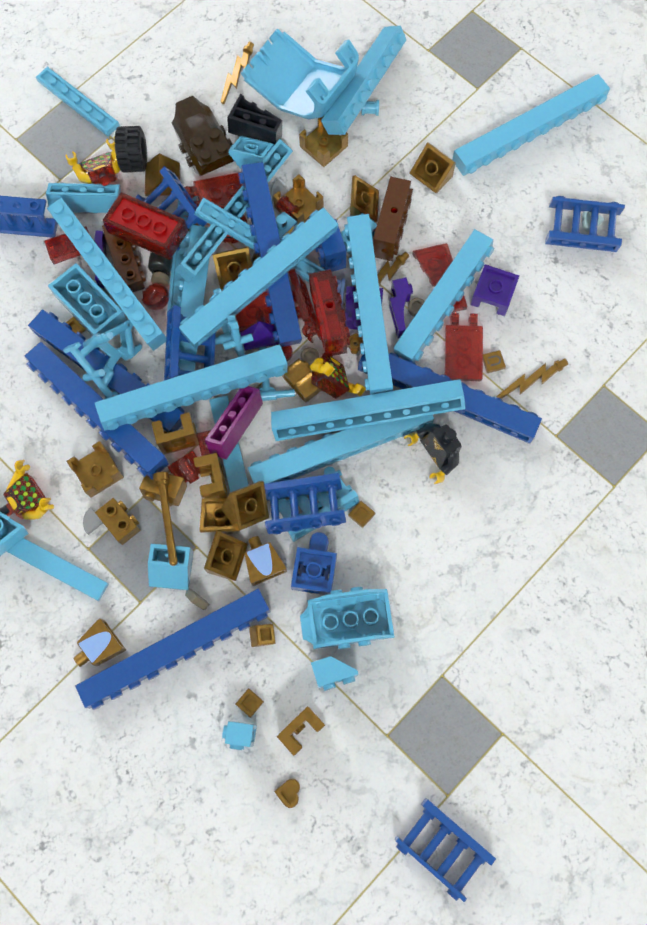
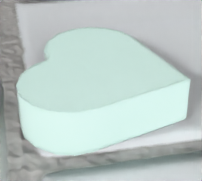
[582,211,604,232]

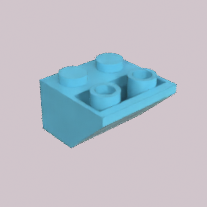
[148,544,194,590]
[311,656,358,691]

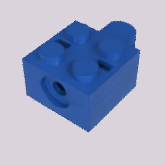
[315,219,347,272]
[291,532,337,595]

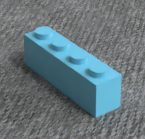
[46,183,122,214]

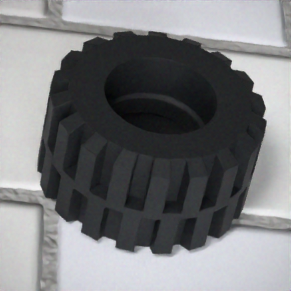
[114,126,147,173]

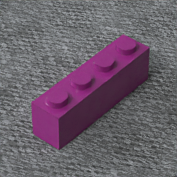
[205,386,263,460]

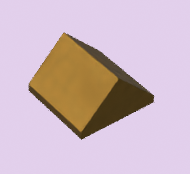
[409,142,456,193]
[145,153,180,196]
[350,175,379,222]
[212,247,252,290]
[221,481,269,531]
[200,498,237,533]
[204,531,248,581]

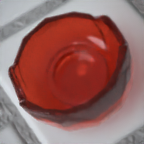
[141,283,169,311]

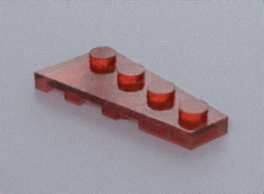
[412,243,468,313]

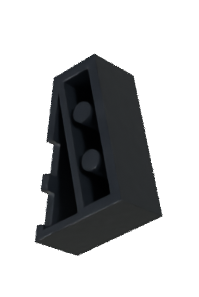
[227,94,282,146]

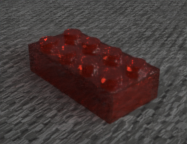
[44,226,91,265]

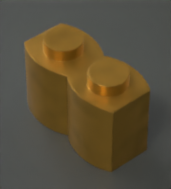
[282,358,323,403]

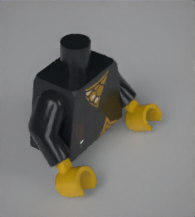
[404,423,462,484]

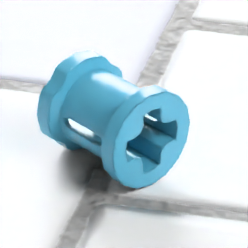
[362,100,379,116]

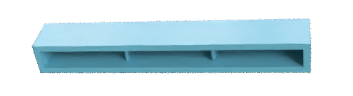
[321,25,406,135]
[393,229,494,362]

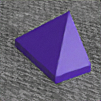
[240,321,278,351]

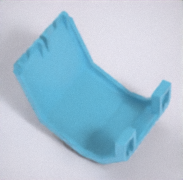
[241,29,359,120]

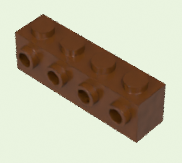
[102,223,147,292]

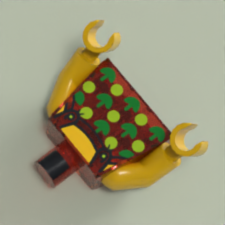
[65,137,120,186]
[310,352,366,399]
[0,460,54,520]

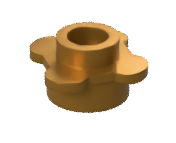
[344,333,363,354]

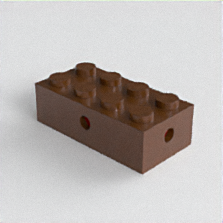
[373,176,413,262]

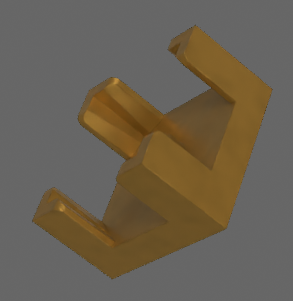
[299,115,348,167]
[273,174,324,224]
[151,412,200,455]
[66,441,124,498]
[193,453,228,498]
[276,706,325,756]

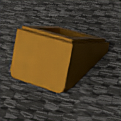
[249,624,276,647]

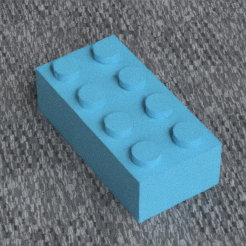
[48,263,127,336]

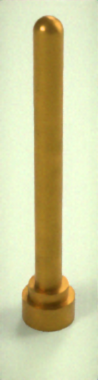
[153,472,177,566]

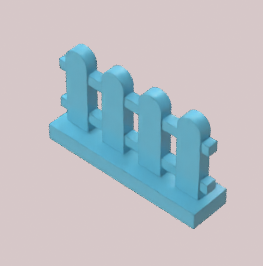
[278,467,359,542]

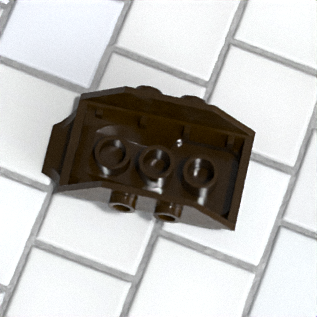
[171,96,234,176]

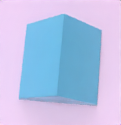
[229,136,274,169]

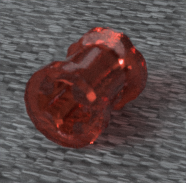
[276,196,300,217]

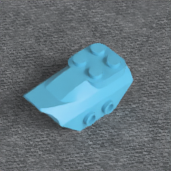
[300,587,395,649]

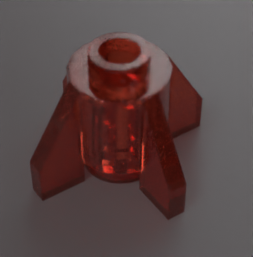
[167,451,201,484]

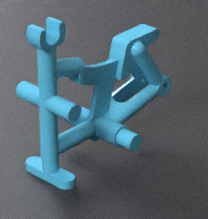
[213,288,253,357]
[63,320,142,399]

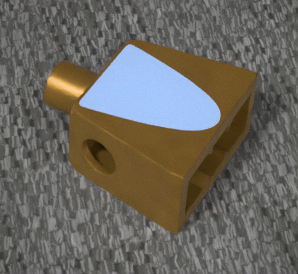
[244,536,287,586]
[73,618,126,667]

